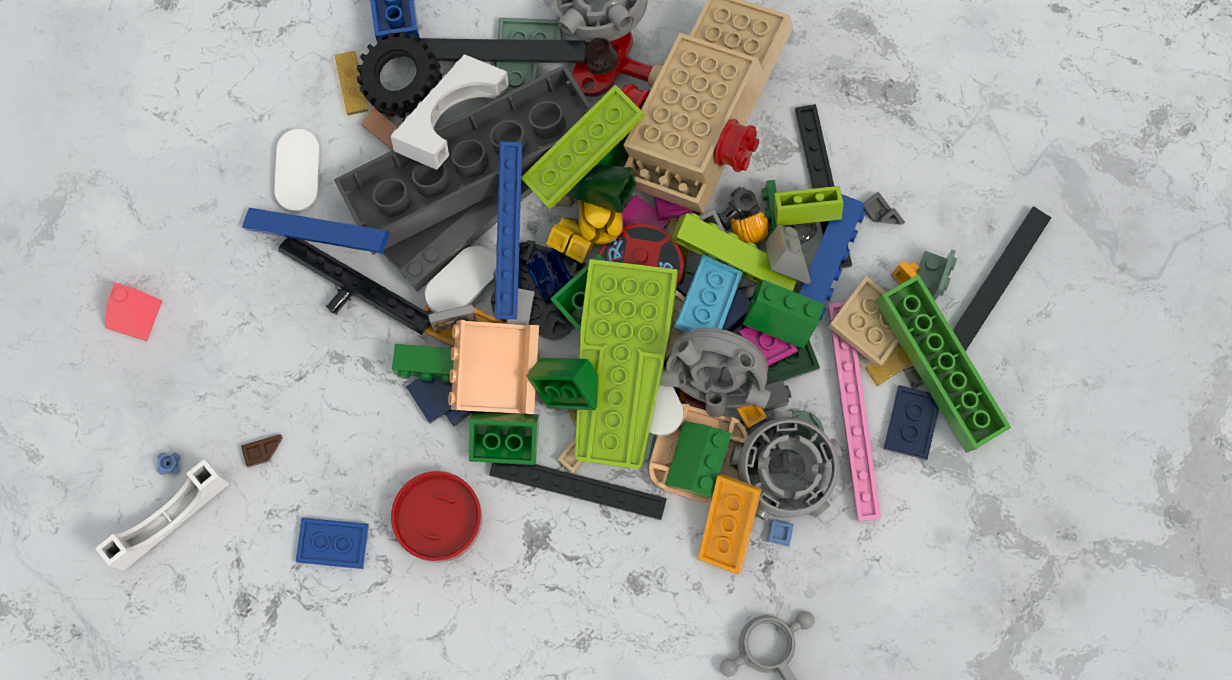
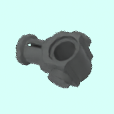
[717,187,760,230]

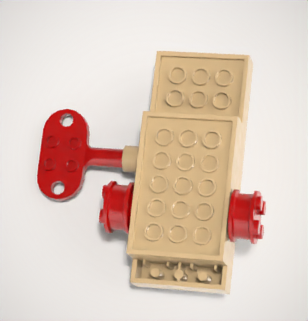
[572,0,793,214]

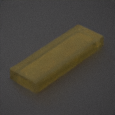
[335,51,368,116]

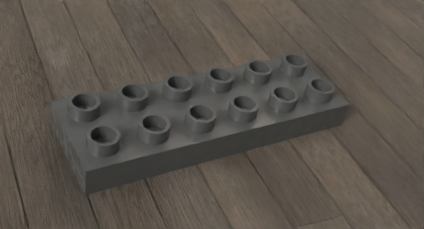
[334,65,592,255]

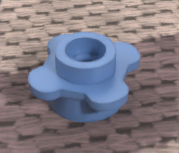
[157,452,180,475]

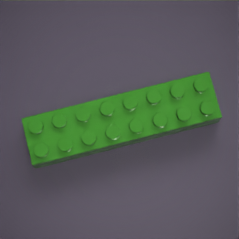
[875,274,1011,453]

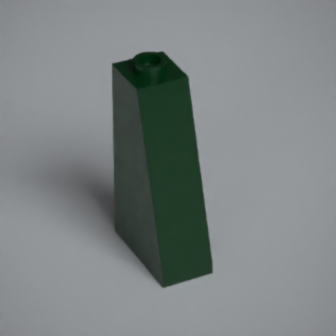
[565,165,637,213]

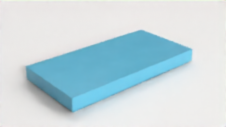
[674,255,743,332]

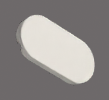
[274,129,320,213]
[425,246,496,313]
[650,383,683,436]

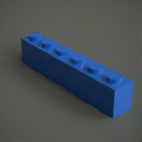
[799,194,866,320]

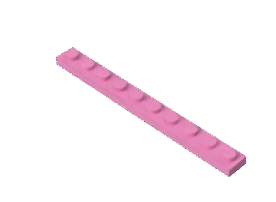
[828,302,881,522]

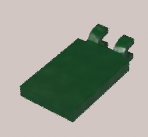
[748,340,820,385]

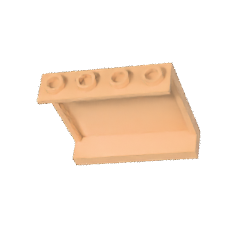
[448,320,539,414]

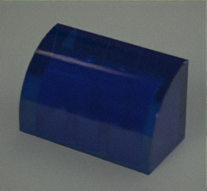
[526,248,572,300]

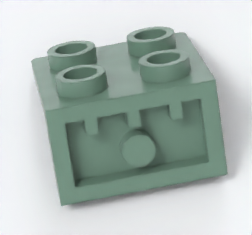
[917,249,957,300]

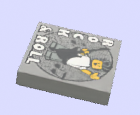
[429,304,477,332]

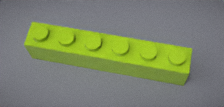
[670,213,797,291]

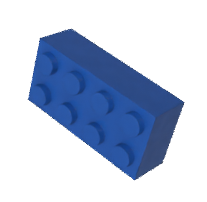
[370,0,420,43]

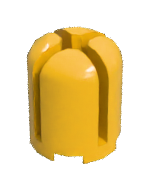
[578,200,623,245]

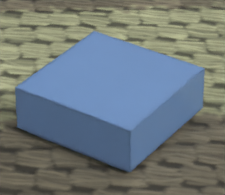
[767,519,794,547]

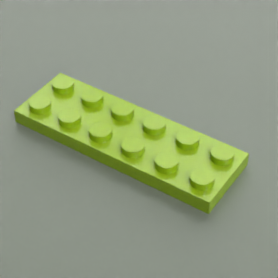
[521,85,646,209]

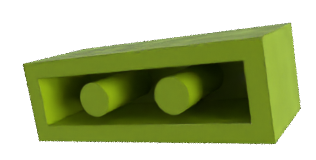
[773,186,844,226]

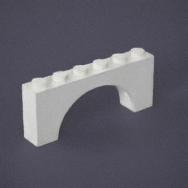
[391,54,509,170]
[95,459,230,571]

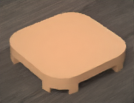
[649,404,748,504]

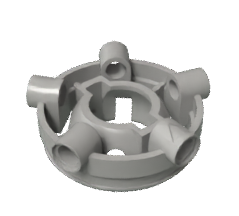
[552,0,648,43]
[660,328,771,417]
[730,412,842,521]

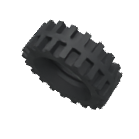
[356,32,442,118]

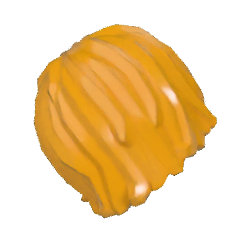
[730,211,769,245]

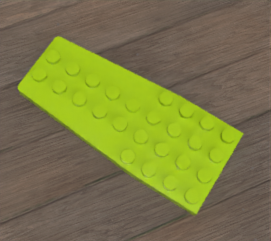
[575,259,679,469]

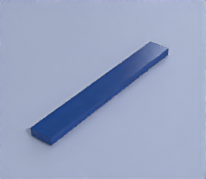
[495,141,522,320]
[242,208,390,254]

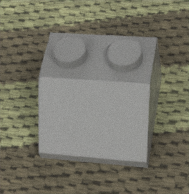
[765,224,811,284]

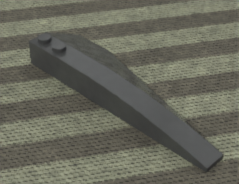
[383,180,533,292]

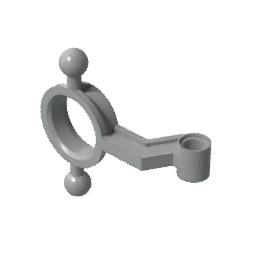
[720,611,814,680]

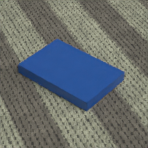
[296,518,369,569]

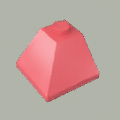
[105,282,162,341]

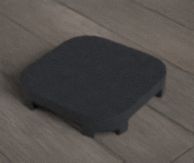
[491,240,586,340]

